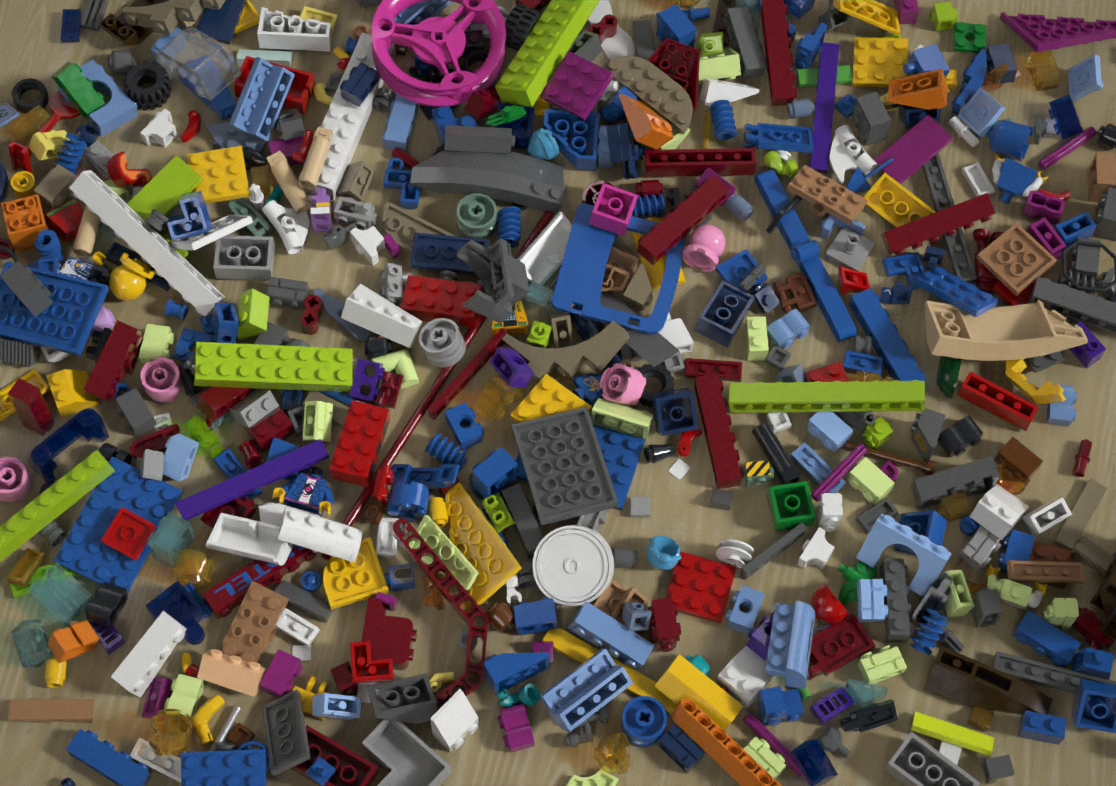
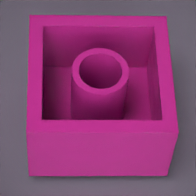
[589,183,638,236]

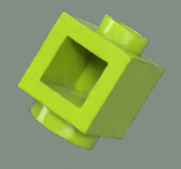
[929,2,958,31]
[697,32,724,55]
[527,321,552,348]
[862,417,894,450]

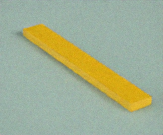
[542,628,678,715]

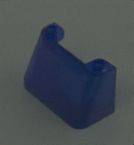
[26,408,110,483]

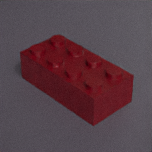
[290,725,379,786]

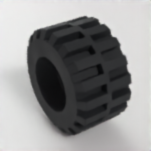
[505,4,541,51]
[123,60,171,110]

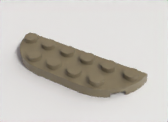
[602,56,693,134]
[383,202,455,255]

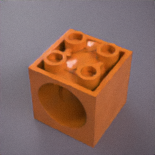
[1,194,50,253]

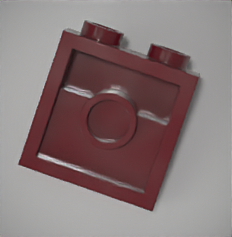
[200,496,258,528]

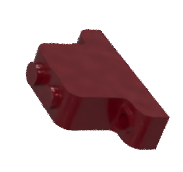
[361,598,417,670]

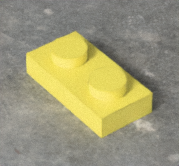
[300,6,338,33]

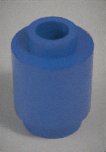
[791,240,820,263]

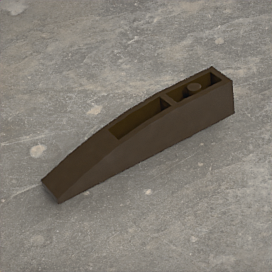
[924,646,1053,715]

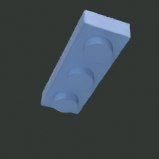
[790,442,846,493]

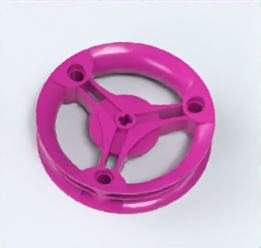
[371,0,506,107]

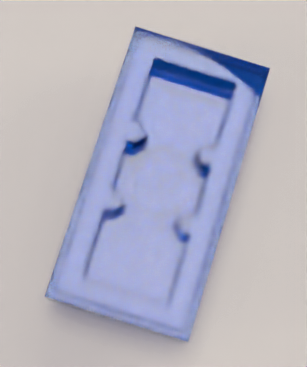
[61,9,82,43]

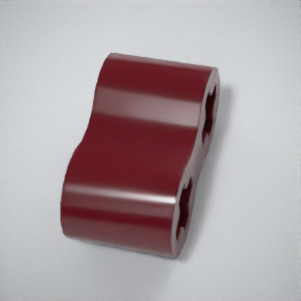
[588,14,617,45]
[301,295,323,335]

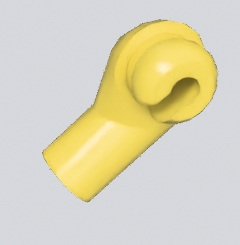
[313,83,333,106]
[429,672,454,693]

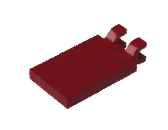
[807,613,876,680]

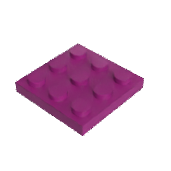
[540,51,614,120]

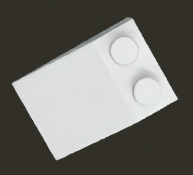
[969,484,1029,540]
[716,646,775,708]
[430,689,479,752]

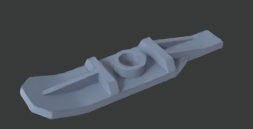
[312,287,372,342]

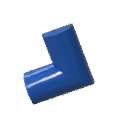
[384,169,421,210]

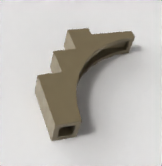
[122,0,226,35]
[502,321,630,382]

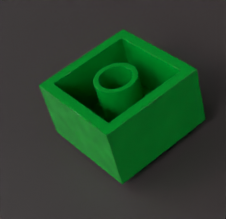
[766,481,816,532]

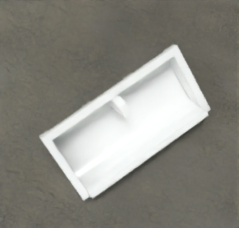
[517,211,572,290]
[278,506,363,562]
[205,513,293,565]

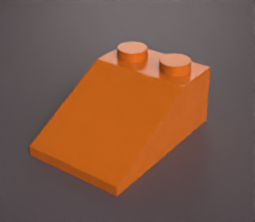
[888,69,948,110]
[619,93,674,149]

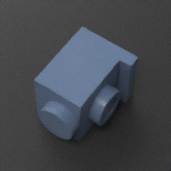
[622,602,652,631]

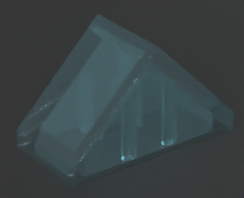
[844,679,888,709]

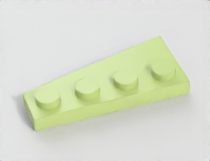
[409,515,479,590]

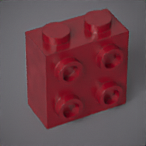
[648,597,681,652]

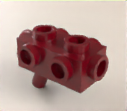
[1072,607,1115,650]

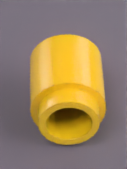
[427,497,448,528]
[44,657,67,688]

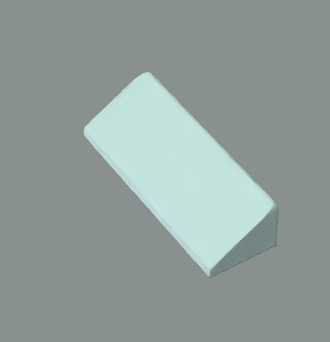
[236,49,292,67]

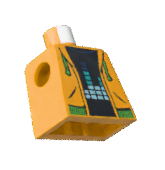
[492,300,528,337]

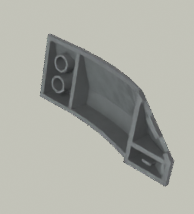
[409,150,565,215]

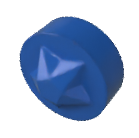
[301,571,322,592]

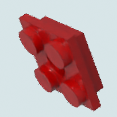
[373,465,394,504]

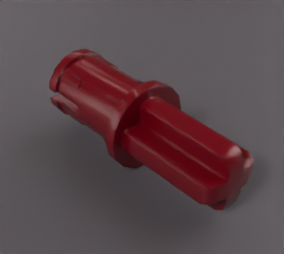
[1072,439,1092,477]

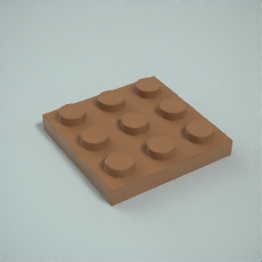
[976,222,1057,296]

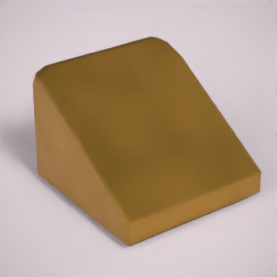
[967,707,994,731]

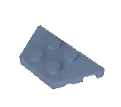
[206,123,276,154]

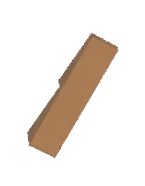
[8,699,94,723]

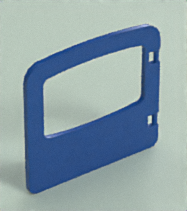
[551,203,684,334]

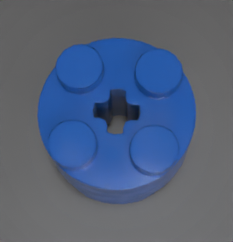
[387,481,430,522]

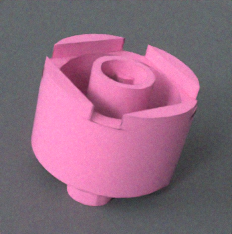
[140,357,183,402]
[600,363,646,406]
[0,457,31,502]

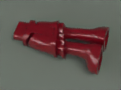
[973,228,1004,294]

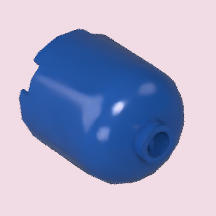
[987,120,1034,162]

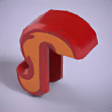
[107,151,152,189]

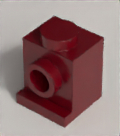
[330,661,358,696]

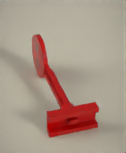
[8,91,81,173]

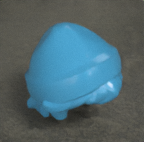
[528,128,559,160]
[646,535,681,570]

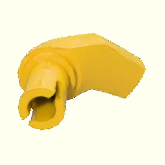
[191,694,225,745]

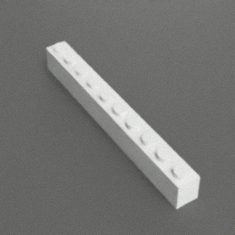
[70,170,226,317]

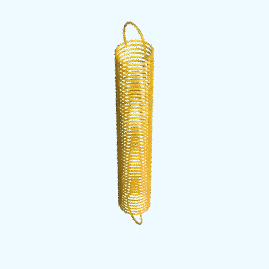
[702,109,711,149]

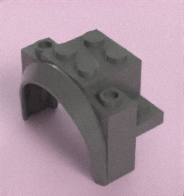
[457,238,529,324]

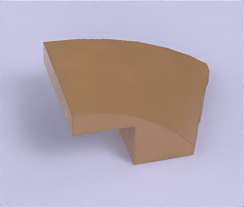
[601,246,639,292]
[592,579,648,639]

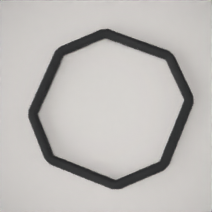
[1062,241,1116,292]

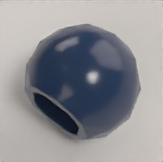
[74,125,98,148]

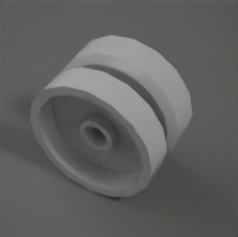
[419,318,466,367]

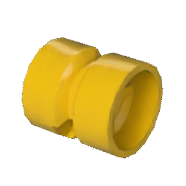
[11,171,38,199]

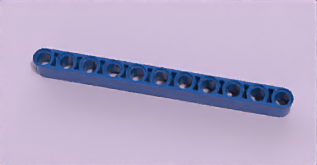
[754,169,857,342]

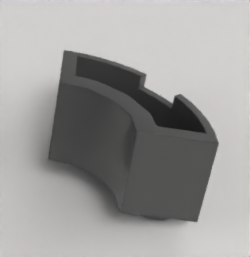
[818,0,850,33]

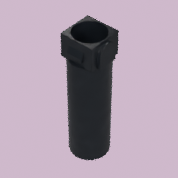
[752,422,801,485]

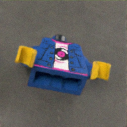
[272,467,334,517]

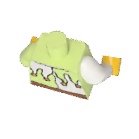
[985,564,1047,611]

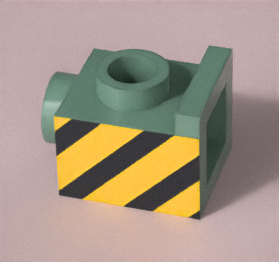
[744,460,774,488]

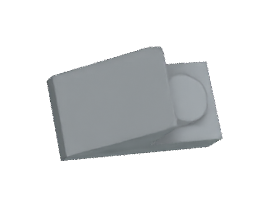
[135,449,164,481]

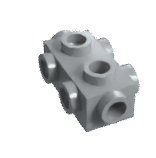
[332,197,378,230]
[379,263,413,306]

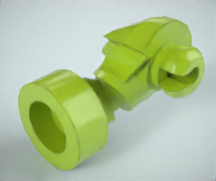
[763,151,798,178]

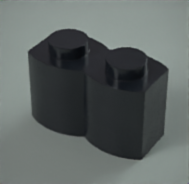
[937,415,983,457]
[85,582,128,628]

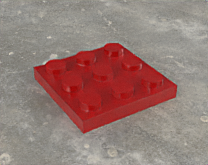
[666,551,737,624]

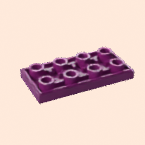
[874,115,953,184]

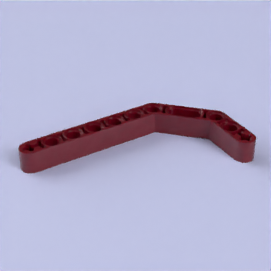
[392,519,488,711]

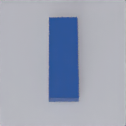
[213,448,263,500]

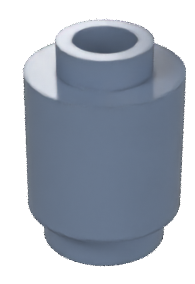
[787,98,815,119]
[726,194,753,220]

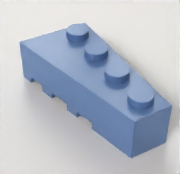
[565,601,654,669]

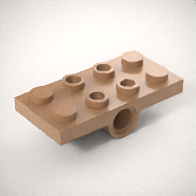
[787,165,868,225]
[219,581,289,663]

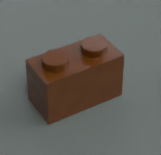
[994,437,1043,484]

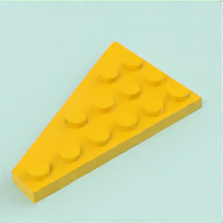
[445,482,522,611]

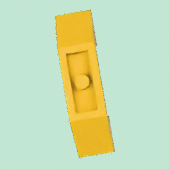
[1006,358,1066,404]

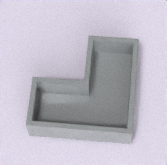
[362,719,452,786]

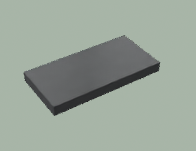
[262,689,310,776]

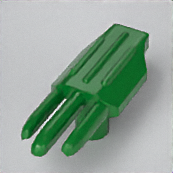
[486,105,526,126]

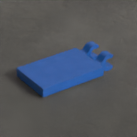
[744,123,813,153]

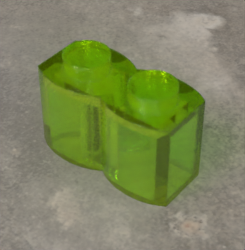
[185,415,223,459]

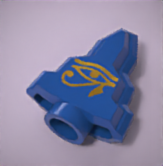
[572,371,604,408]

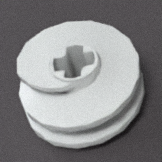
[716,539,754,569]

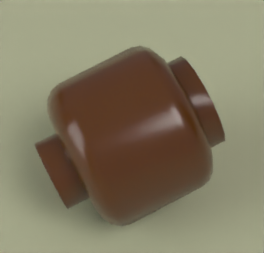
[485,602,515,632]

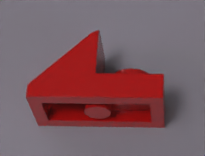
[838,266,870,295]

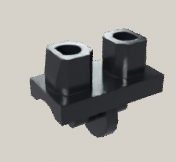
[88,264,112,287]

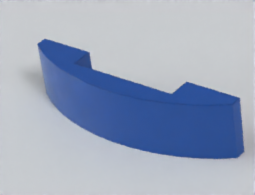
[392,464,459,489]

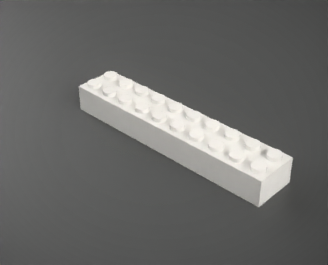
[298,32,396,200]

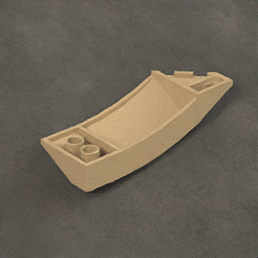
[925,300,1088,361]

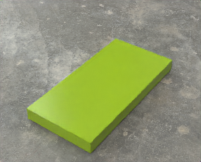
[127,155,203,229]

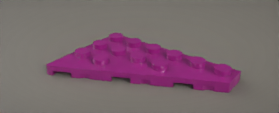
[1000,12,1116,52]

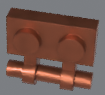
[773,272,817,314]

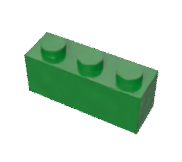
[51,62,106,119]

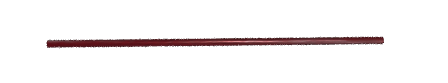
[321,210,554,561]

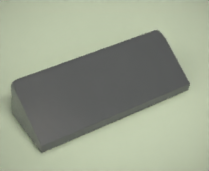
[274,580,334,622]

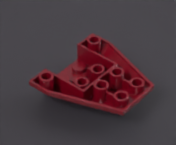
[636,38,700,117]

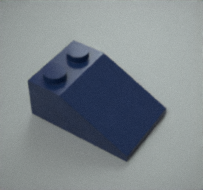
[694,280,756,348]

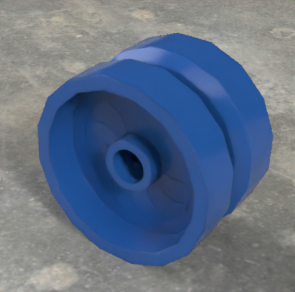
[621,696,667,748]

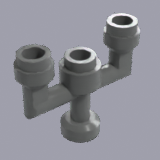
[565,707,608,748]

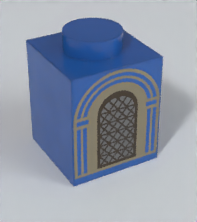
[385,563,415,591]

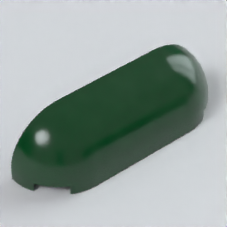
[936,356,962,399]

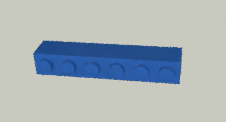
[849,288,926,381]

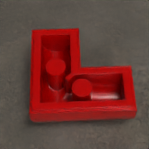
[350,641,394,684]

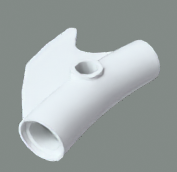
[829,125,877,184]
[262,200,310,254]

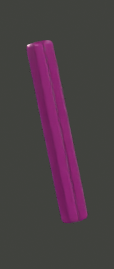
[1038,127,1097,170]
[811,444,867,502]
[742,712,807,777]

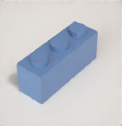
[382,94,419,152]

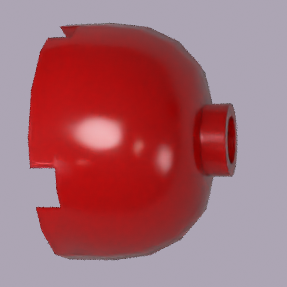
[811,584,849,624]

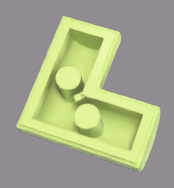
[371,348,419,389]

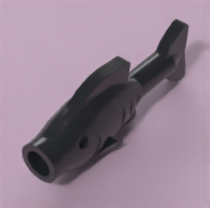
[213,141,267,170]

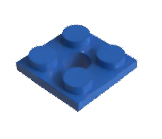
[172,328,215,362]

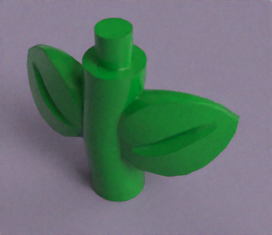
[837,561,877,604]

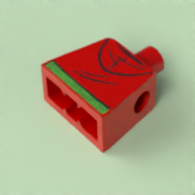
[46,198,84,242]

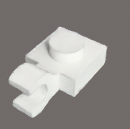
[505,574,522,606]

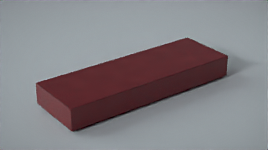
[684,358,742,382]

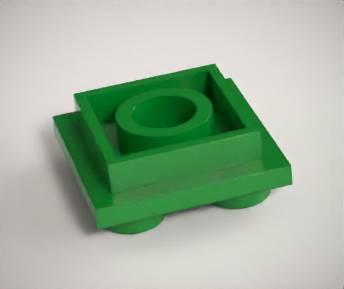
[953,22,986,53]

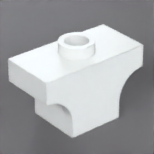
[140,109,178,148]
[350,226,385,266]
[797,527,835,569]

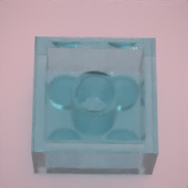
[147,512,195,569]

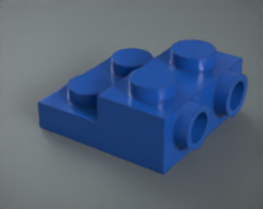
[794,22,827,69]

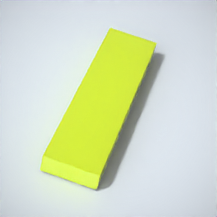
[911,711,995,756]

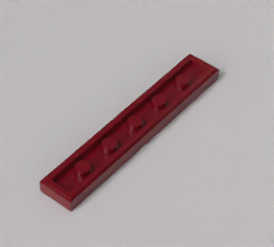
[428,328,507,420]

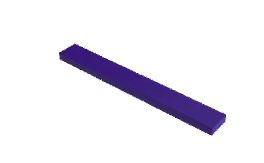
[809,42,840,173]
[175,439,329,522]

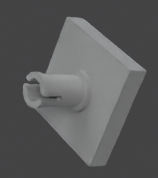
[825,226,876,271]

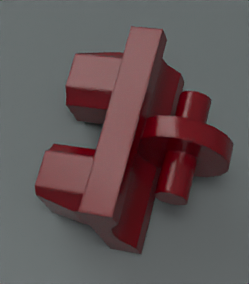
[376,371,404,409]

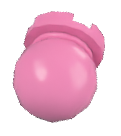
[682,224,725,272]

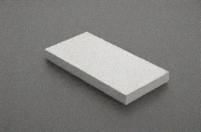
[171,214,253,251]

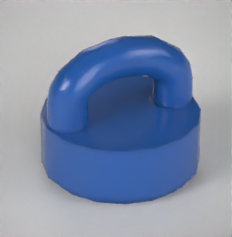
[959,515,980,536]

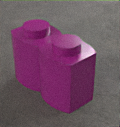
[1022,191,1066,224]
[497,704,535,753]

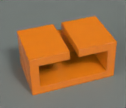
[47,620,99,663]

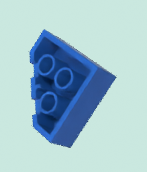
[544,109,599,171]

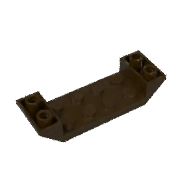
[98,0,169,46]

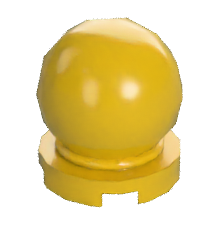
[109,253,156,301]

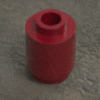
[636,180,663,199]

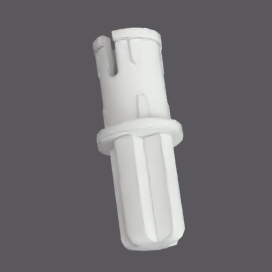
[948,116,979,147]
[249,183,264,211]

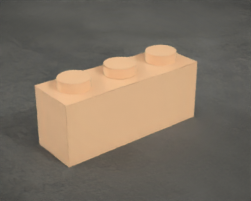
[197,649,266,697]

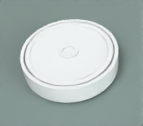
[533,525,614,606]

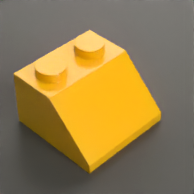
[46,369,99,418]

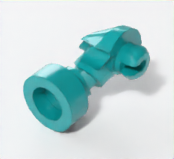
[497,684,540,708]

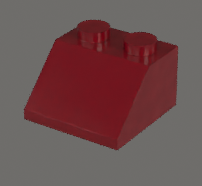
[242,407,294,453]

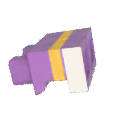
[311,188,332,233]

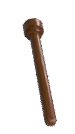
[844,442,936,476]

